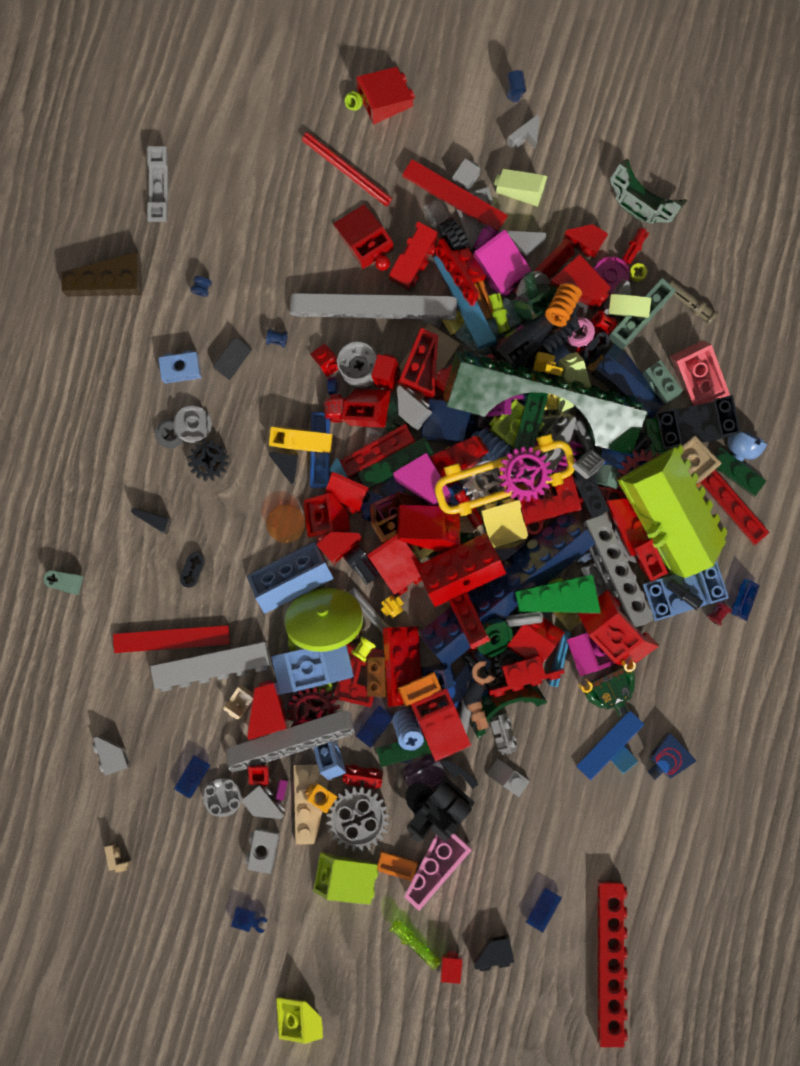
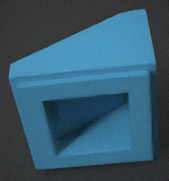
[330,458,348,478]
[611,746,638,774]

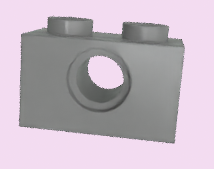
[245,828,280,874]

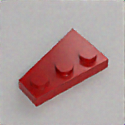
[605,498,648,556]

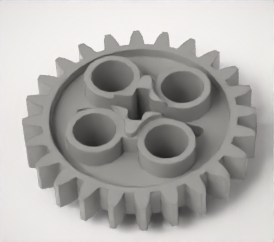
[326,787,390,852]

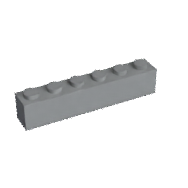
[150,642,271,692]

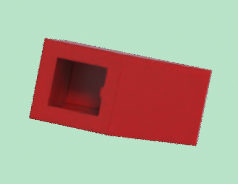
[563,224,608,258]

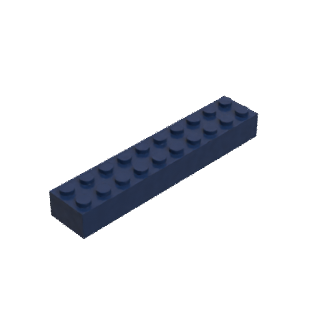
[418,514,595,667]

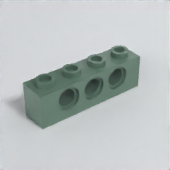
[609,278,676,351]

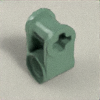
[43,571,84,595]

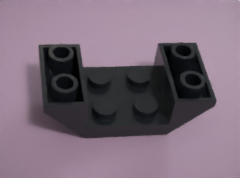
[656,395,741,450]

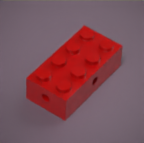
[416,533,506,607]

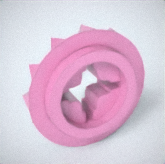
[567,317,595,348]

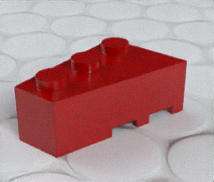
[397,328,439,399]

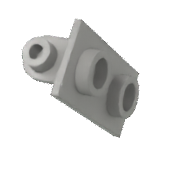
[490,713,518,755]

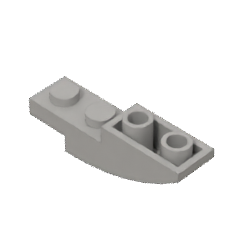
[520,412,576,480]

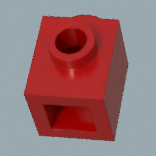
[440,951,463,984]

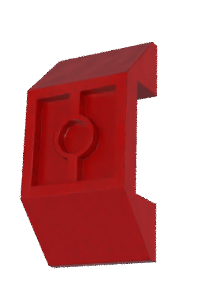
[578,590,659,666]

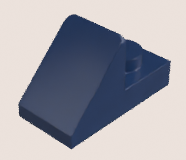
[421,663,455,689]

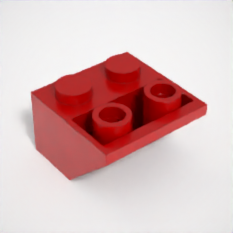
[341,389,391,428]

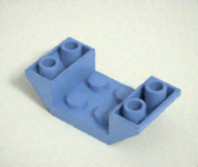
[642,561,729,621]
[271,644,354,694]

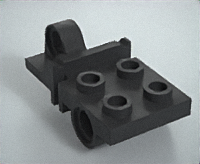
[406,777,475,843]

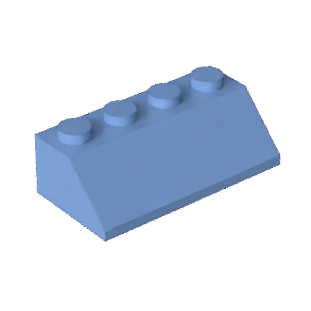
[247,541,333,614]

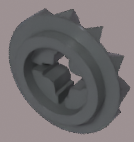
[155,418,184,448]

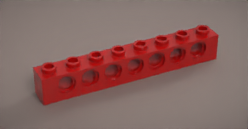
[597,881,628,1048]

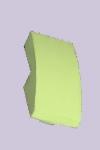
[608,294,651,318]

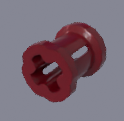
[706,601,732,626]

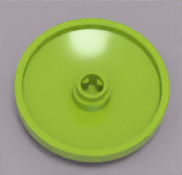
[285,588,363,652]

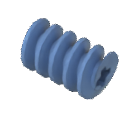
[471,429,512,461]
[392,708,424,750]

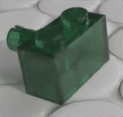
[513,272,557,319]

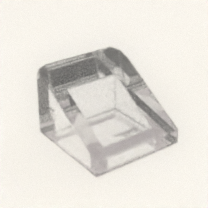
[363,427,388,446]

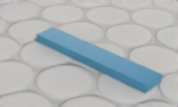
[433,256,496,350]

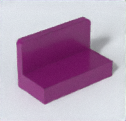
[485,395,524,416]

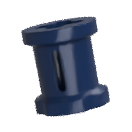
[266,328,288,348]

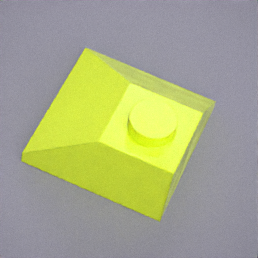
[276,997,323,1044]

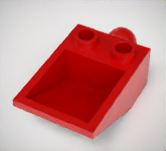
[333,204,394,271]
[411,689,471,762]

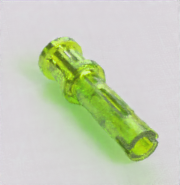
[388,917,441,970]

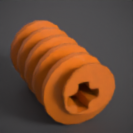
[545,283,582,327]

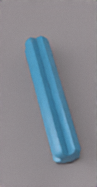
[548,630,571,687]

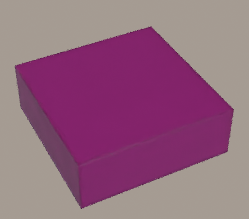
[276,778,289,801]

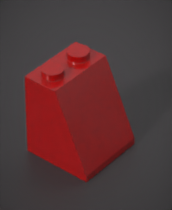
[356,67,415,125]
[548,254,611,310]
[367,535,422,596]
[247,680,290,740]

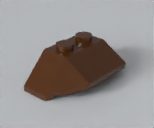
[370,492,429,543]

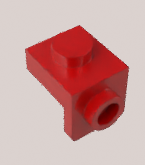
[310,343,339,377]

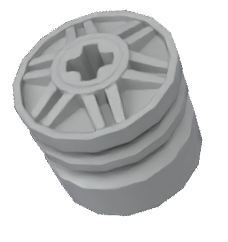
[337,342,377,389]

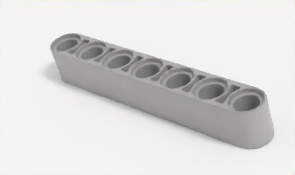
[226,711,355,772]

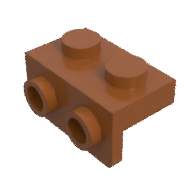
[367,657,387,697]

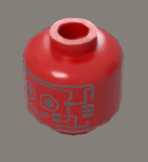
[324,394,346,423]

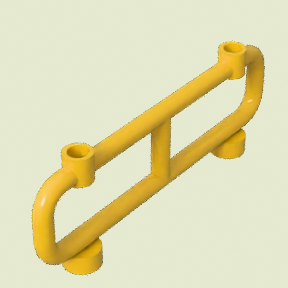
[435,434,575,516]

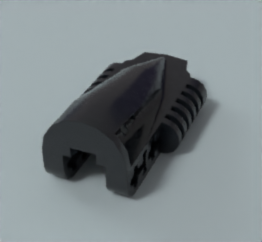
[490,300,580,371]

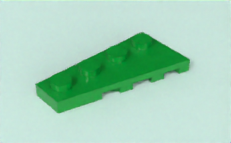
[515,574,601,613]

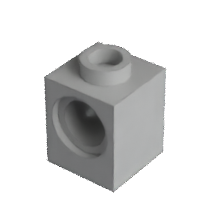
[452,159,481,192]

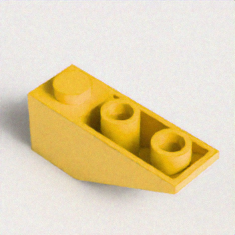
[269,426,333,453]

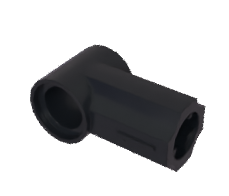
[343,545,379,585]

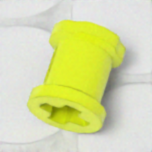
[351,636,376,662]

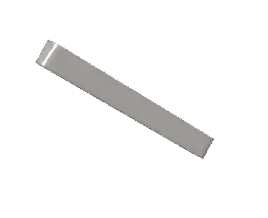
[290,294,457,320]

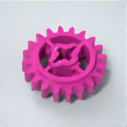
[497,447,553,501]

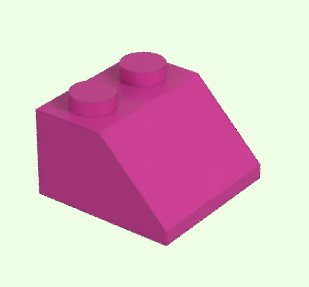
[567,633,616,676]

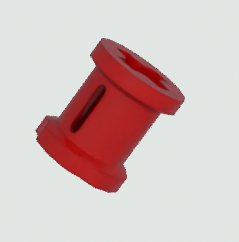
[592,311,617,334]

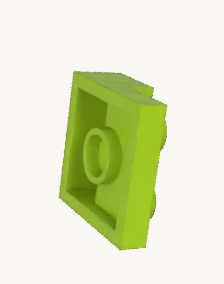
[489,400,545,449]

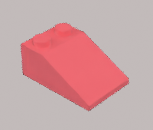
[669,340,730,406]

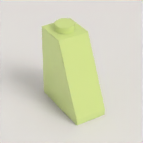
[494,169,548,207]
[556,352,591,413]

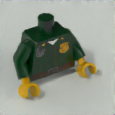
[578,658,636,717]

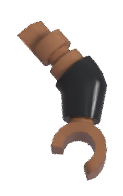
[463,662,495,731]

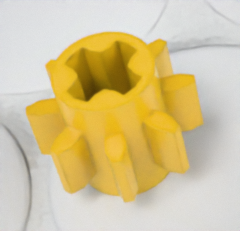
[381,595,404,619]

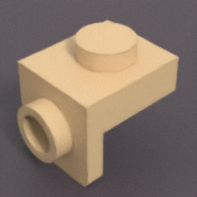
[223,684,254,719]

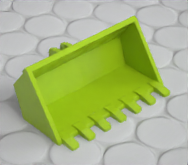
[618,445,727,578]

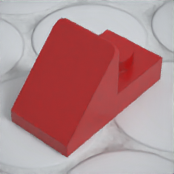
[633,538,668,582]

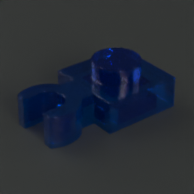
[231,906,268,933]

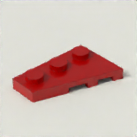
[429,436,489,488]

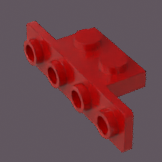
[435,238,486,306]
[487,656,565,697]

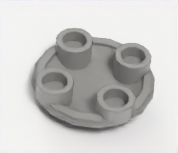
[203,778,242,817]

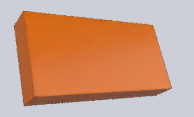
[398,672,442,706]
[377,850,419,881]

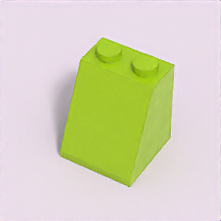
[313,852,378,905]

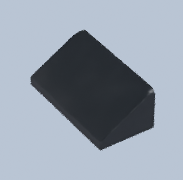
[213,337,252,380]
[495,536,531,561]

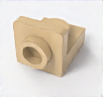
[104,843,132,873]

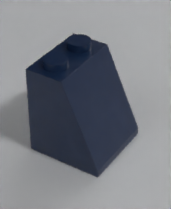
[421,399,484,446]

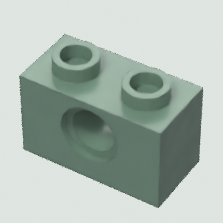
[642,360,683,406]

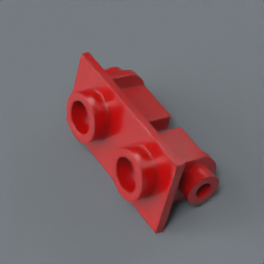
[343,765,384,789]

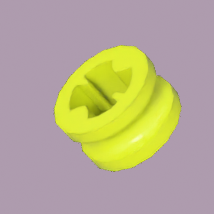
[629,263,647,282]

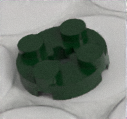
[476,617,513,657]

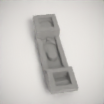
[147,146,169,222]

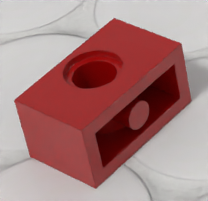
[371,354,401,392]

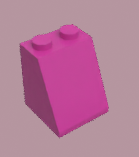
[474,230,531,297]
[393,453,451,506]

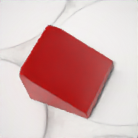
[248,765,269,785]

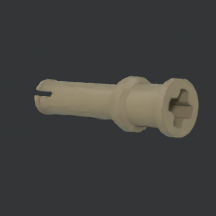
[670,280,719,326]

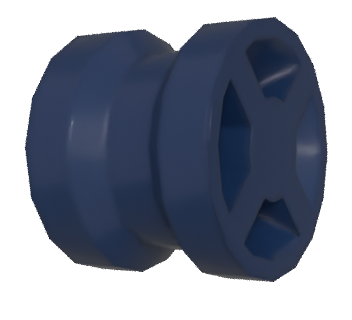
[190,276,212,297]

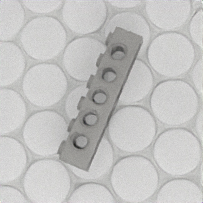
[582,514,654,628]

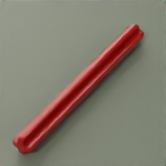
[302,132,392,206]

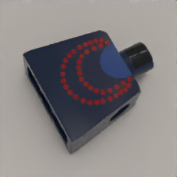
[647,733,697,780]

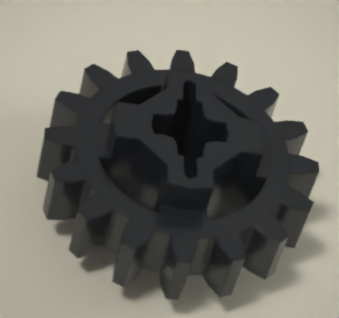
[188,440,230,482]

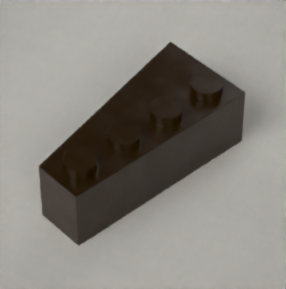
[61,252,142,297]

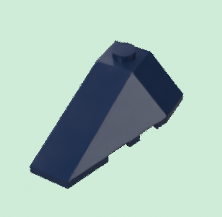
[591,344,663,419]

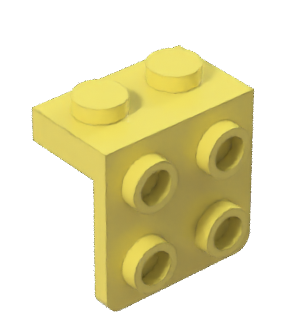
[481,498,528,547]

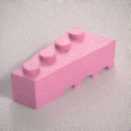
[404,833,473,910]

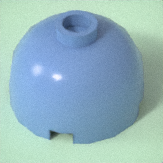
[728,428,768,461]

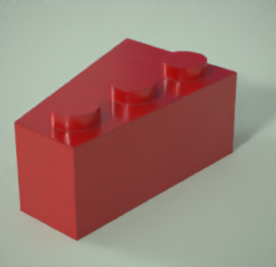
[389,221,438,291]

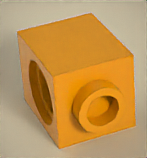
[304,783,337,813]

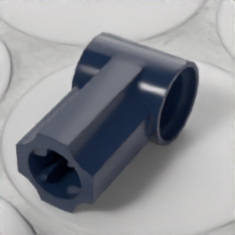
[506,70,526,103]

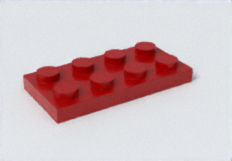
[383,626,422,707]

